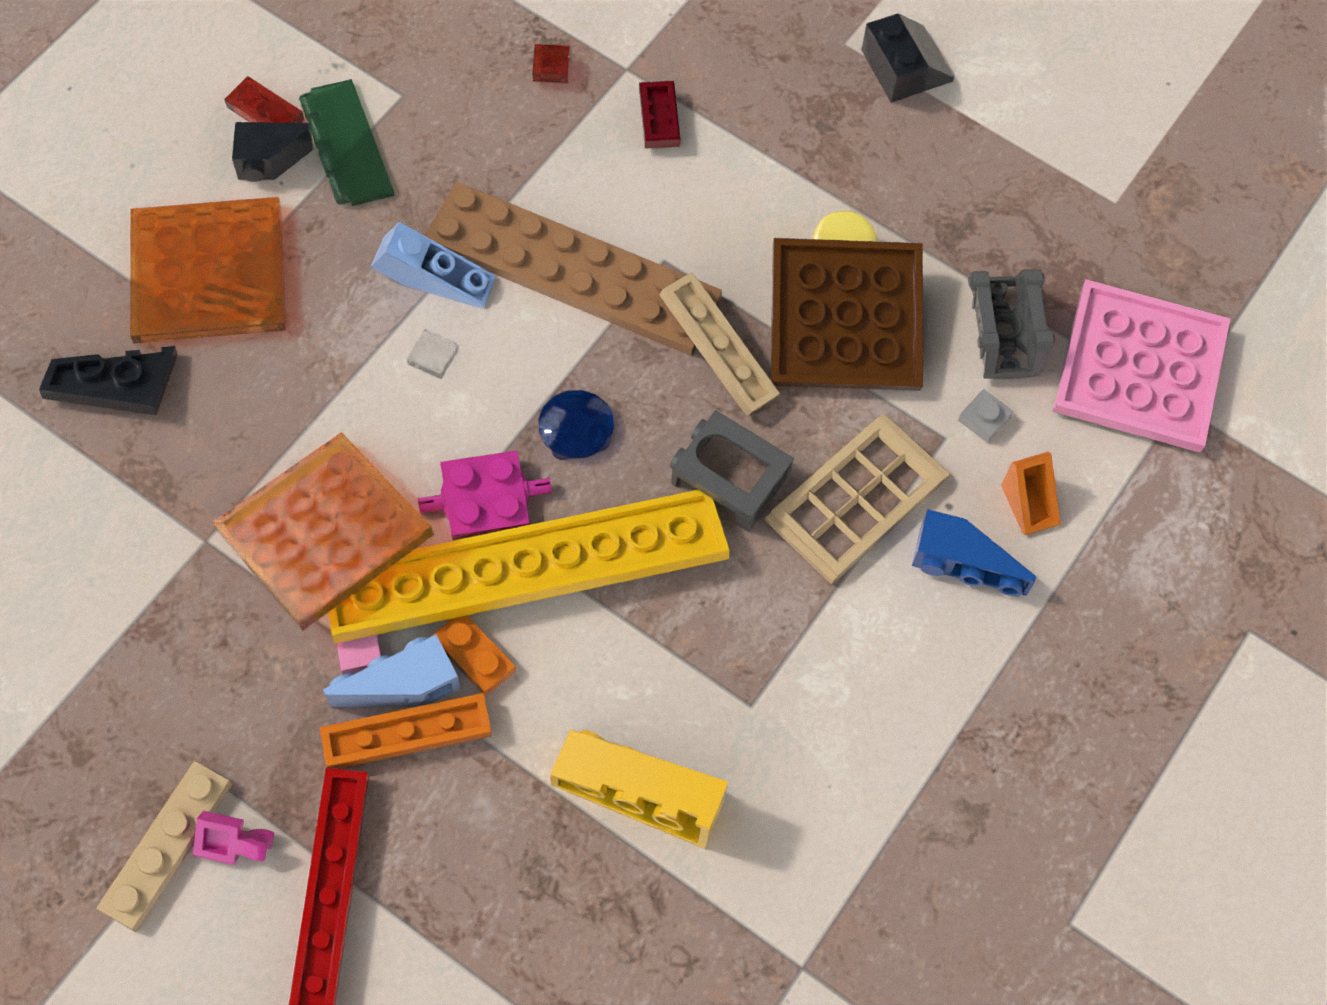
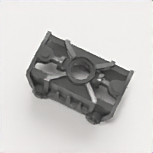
[968,269,1055,379]

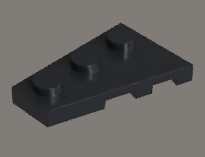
[39,346,178,415]

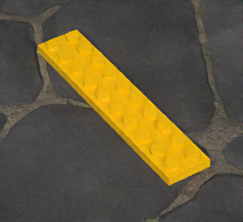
[321,490,730,644]

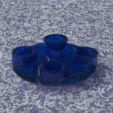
[538,390,614,460]

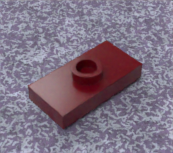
[639,81,681,149]

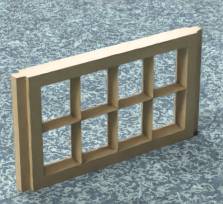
[765,413,950,584]

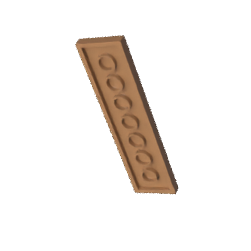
[424,181,722,356]

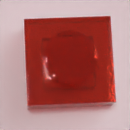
[532,44,570,83]

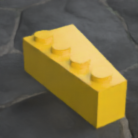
[550,729,729,849]

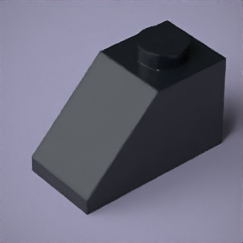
[232,122,314,182]

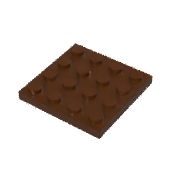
[770,238,923,391]

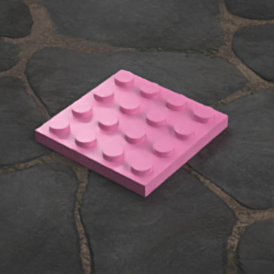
[1052,279,1230,453]

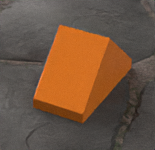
[1001,452,1061,535]

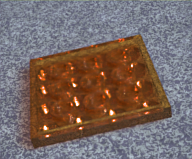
[130,197,286,344]
[212,432,434,631]

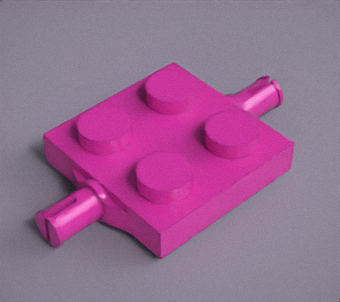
[418,450,552,540]

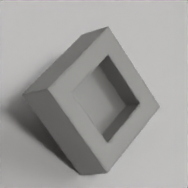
[958,389,1014,443]

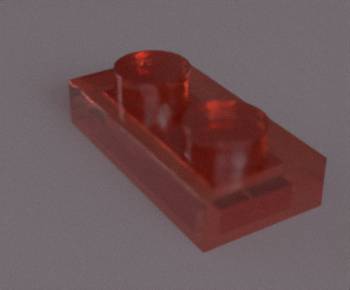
[224,76,305,123]

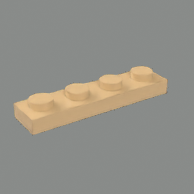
[659,272,780,417]
[96,761,232,932]

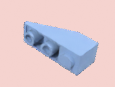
[370,222,496,308]
[323,635,460,707]

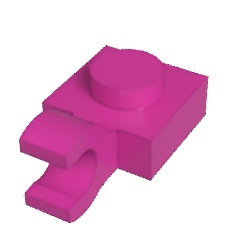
[193,810,274,865]

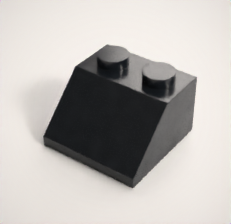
[861,13,954,103]

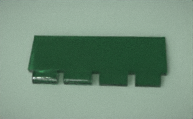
[299,79,394,206]

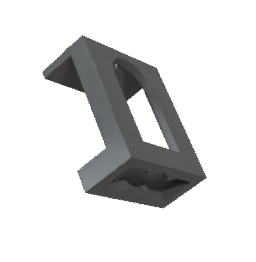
[670,410,794,532]

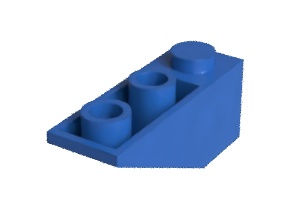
[912,509,1036,596]

